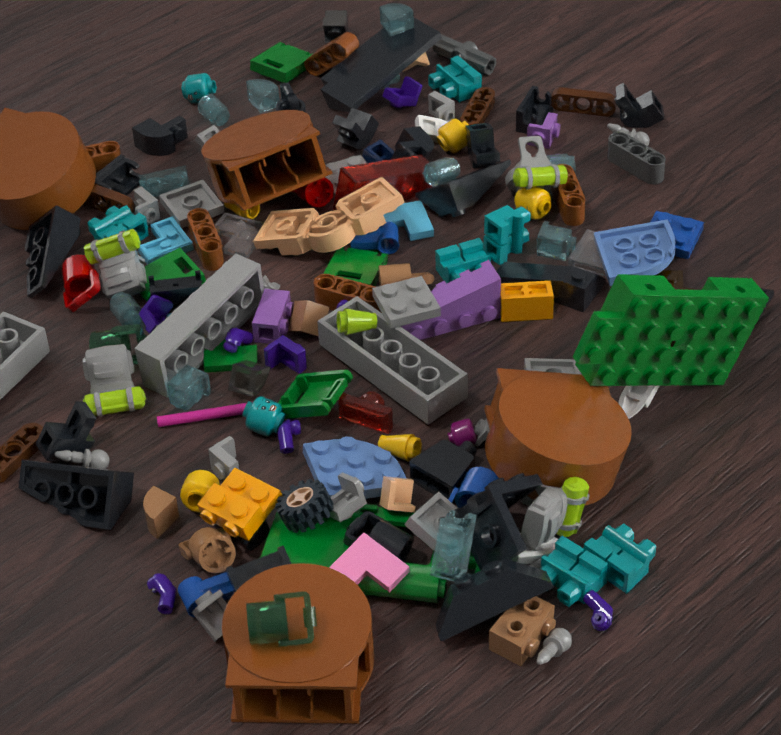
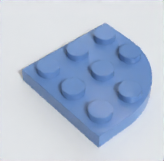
[593,219,675,286]
[303,437,407,499]

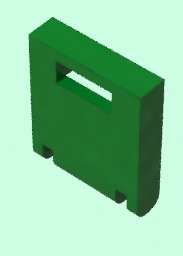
[250,42,312,83]
[140,247,206,302]
[323,247,388,286]
[278,369,353,419]

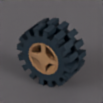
[276,479,334,533]

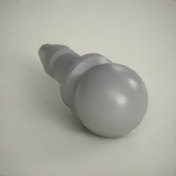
[607,123,650,146]
[55,449,110,469]
[536,628,572,665]

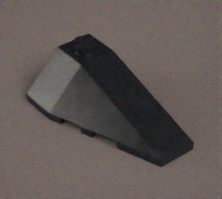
[415,159,511,217]
[496,262,606,313]
[18,460,134,530]

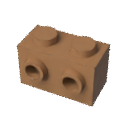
[489,596,556,666]

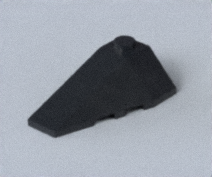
[25,205,81,298]

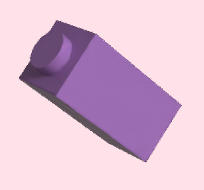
[252,289,294,344]

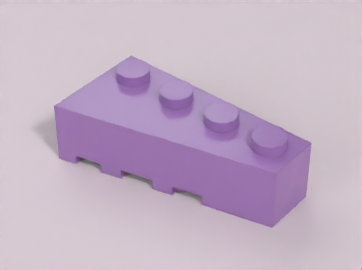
[400,260,501,340]

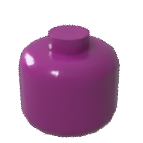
[448,419,477,447]

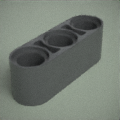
[607,132,666,184]

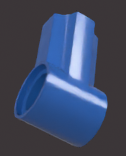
[350,221,399,254]
[178,572,234,617]

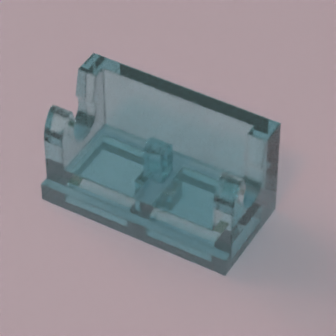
[430,510,477,582]

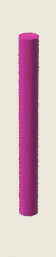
[157,402,253,427]

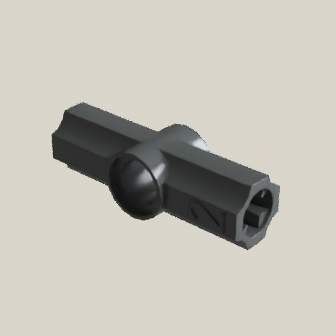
[433,34,496,75]

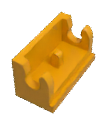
[500,281,554,322]

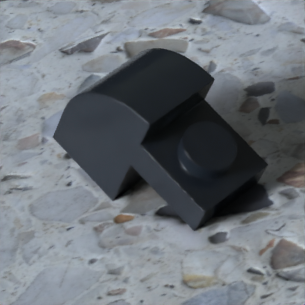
[323,10,348,45]
[615,83,665,128]
[332,108,379,149]
[132,115,188,156]
[465,123,500,168]
[390,126,434,171]
[36,401,97,462]

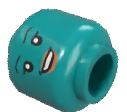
[181,73,217,104]
[242,396,286,437]

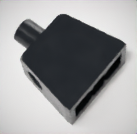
[409,440,477,504]

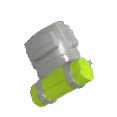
[505,136,568,192]
[84,229,147,301]
[83,344,146,417]
[520,477,589,548]

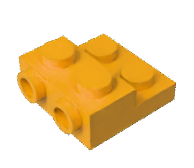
[197,468,283,541]

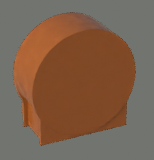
[0,108,96,230]
[201,110,333,211]
[484,368,632,506]
[222,563,374,724]

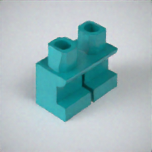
[428,55,482,102]
[88,205,149,241]
[483,205,531,265]
[435,238,491,284]
[584,523,656,594]
[540,536,608,607]

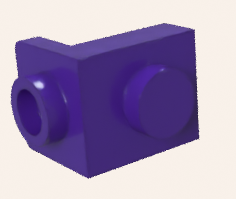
[382,76,422,108]
[138,295,173,334]
[264,335,307,374]

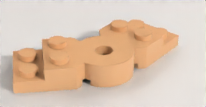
[253,177,405,256]

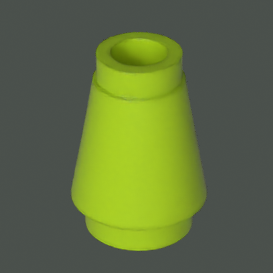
[336,308,377,335]

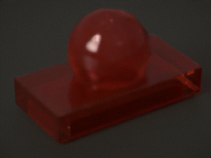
[338,391,393,434]

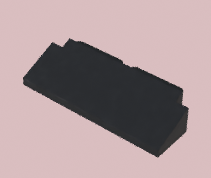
[321,16,442,112]

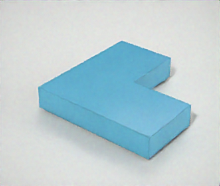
[384,200,434,241]
[138,216,194,265]

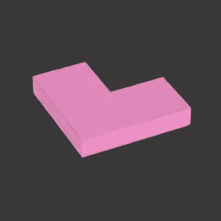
[329,533,410,593]

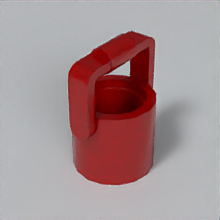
[291,177,334,207]
[62,255,101,312]

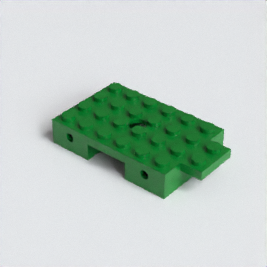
[573,274,769,386]

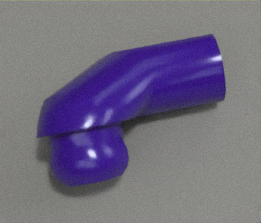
[223,328,253,353]
[278,419,301,454]
[147,573,177,614]
[583,590,613,631]

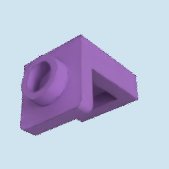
[527,112,560,149]

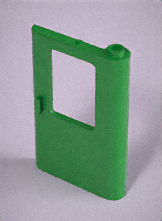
[260,496,447,604]

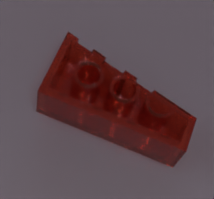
[333,155,437,210]

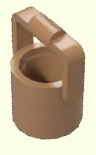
[378,263,434,286]
[178,527,236,573]

